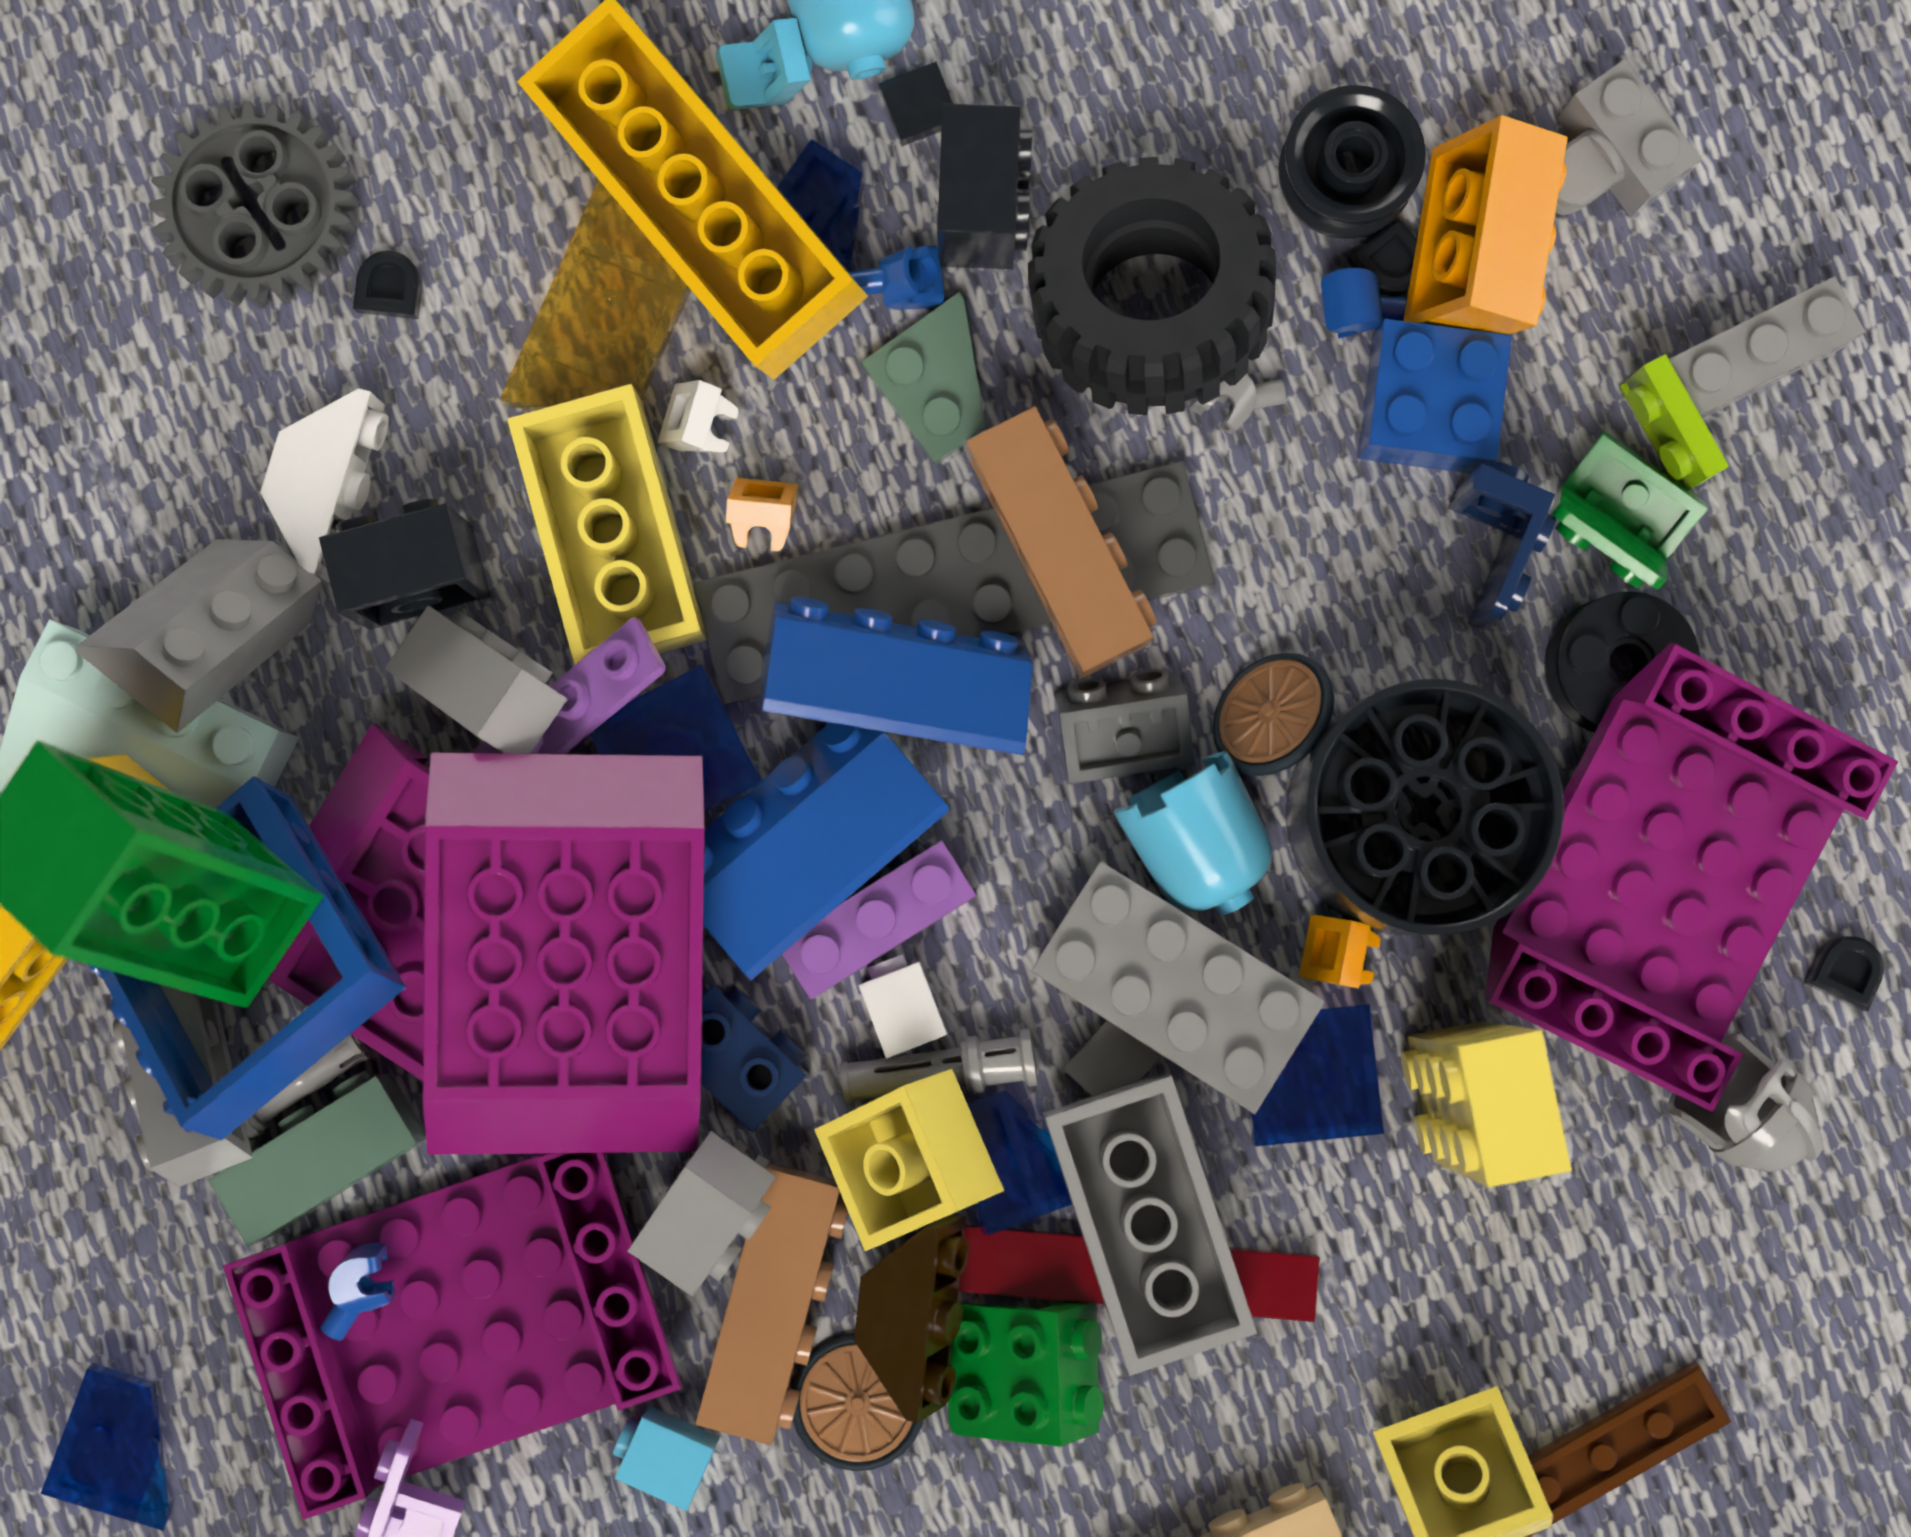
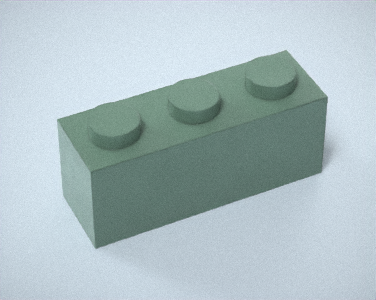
[208,1070,426,1247]

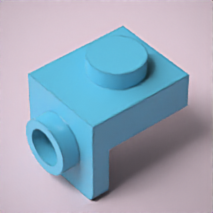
[716,18,812,110]

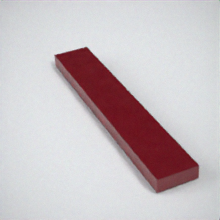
[934,1222,1320,1322]

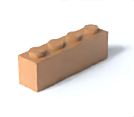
[966,406,1157,679]
[695,1162,849,1446]

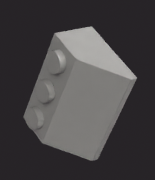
[77,539,322,733]

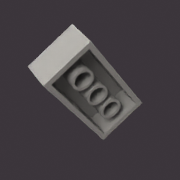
[1031,861,1325,1114]
[1043,1073,1257,1376]

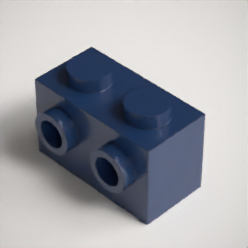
[701,984,810,1132]

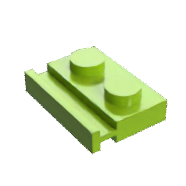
[1619,354,1729,490]

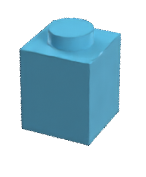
[613,1406,720,1511]

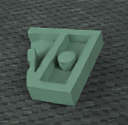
[861,292,986,466]

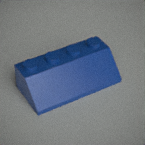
[761,597,1032,755]
[703,722,951,980]

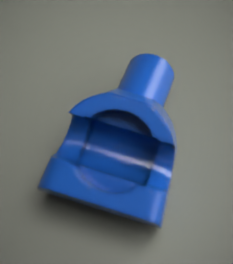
[849,245,944,310]
[1321,268,1407,339]
[320,1243,395,1341]

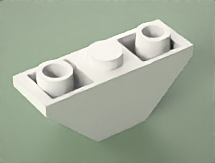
[260,388,389,583]

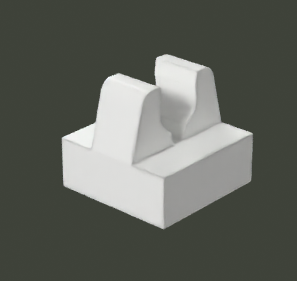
[657,380,738,453]

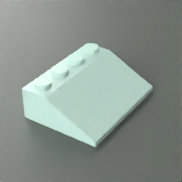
[0,619,299,808]

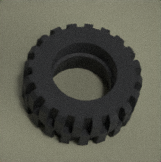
[1028,157,1276,415]

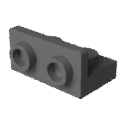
[1054,669,1195,784]

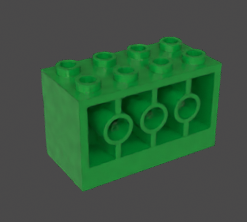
[0,740,324,1008]

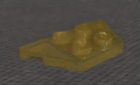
[500,180,691,408]

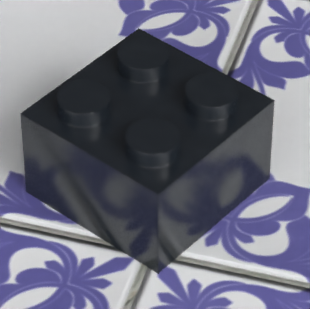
[937,103,1032,269]
[318,499,491,630]

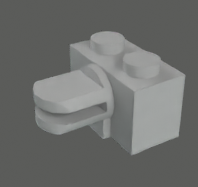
[1556,58,1702,217]
[628,1131,776,1297]

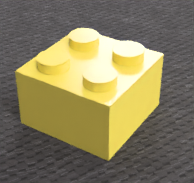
[814,1068,1004,1251]
[1373,1386,1553,1537]

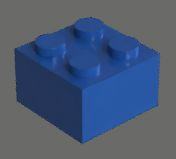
[1357,319,1512,474]

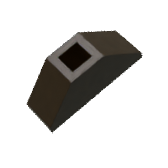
[854,1213,969,1423]

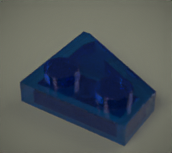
[777,139,865,272]
[967,1090,1072,1235]
[40,1363,170,1531]

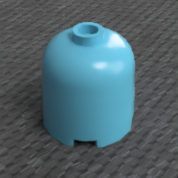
[786,0,914,80]
[1113,751,1273,916]

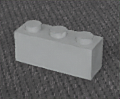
[1669,276,1866,419]
[385,605,567,754]
[113,984,253,1187]

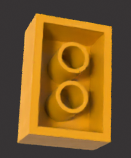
[1403,115,1568,335]

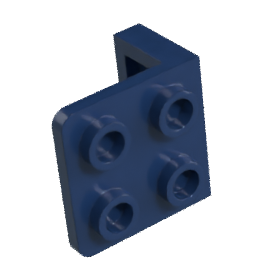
[1448,462,1556,629]

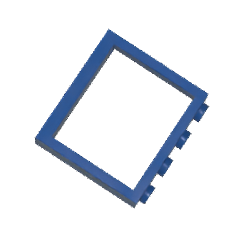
[88,776,407,1140]

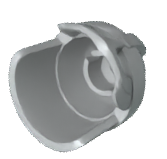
[1667,1033,1824,1172]

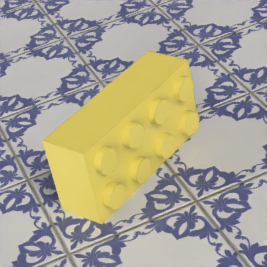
[507,384,707,665]
[1401,1021,1572,1188]

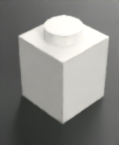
[858,954,948,1058]

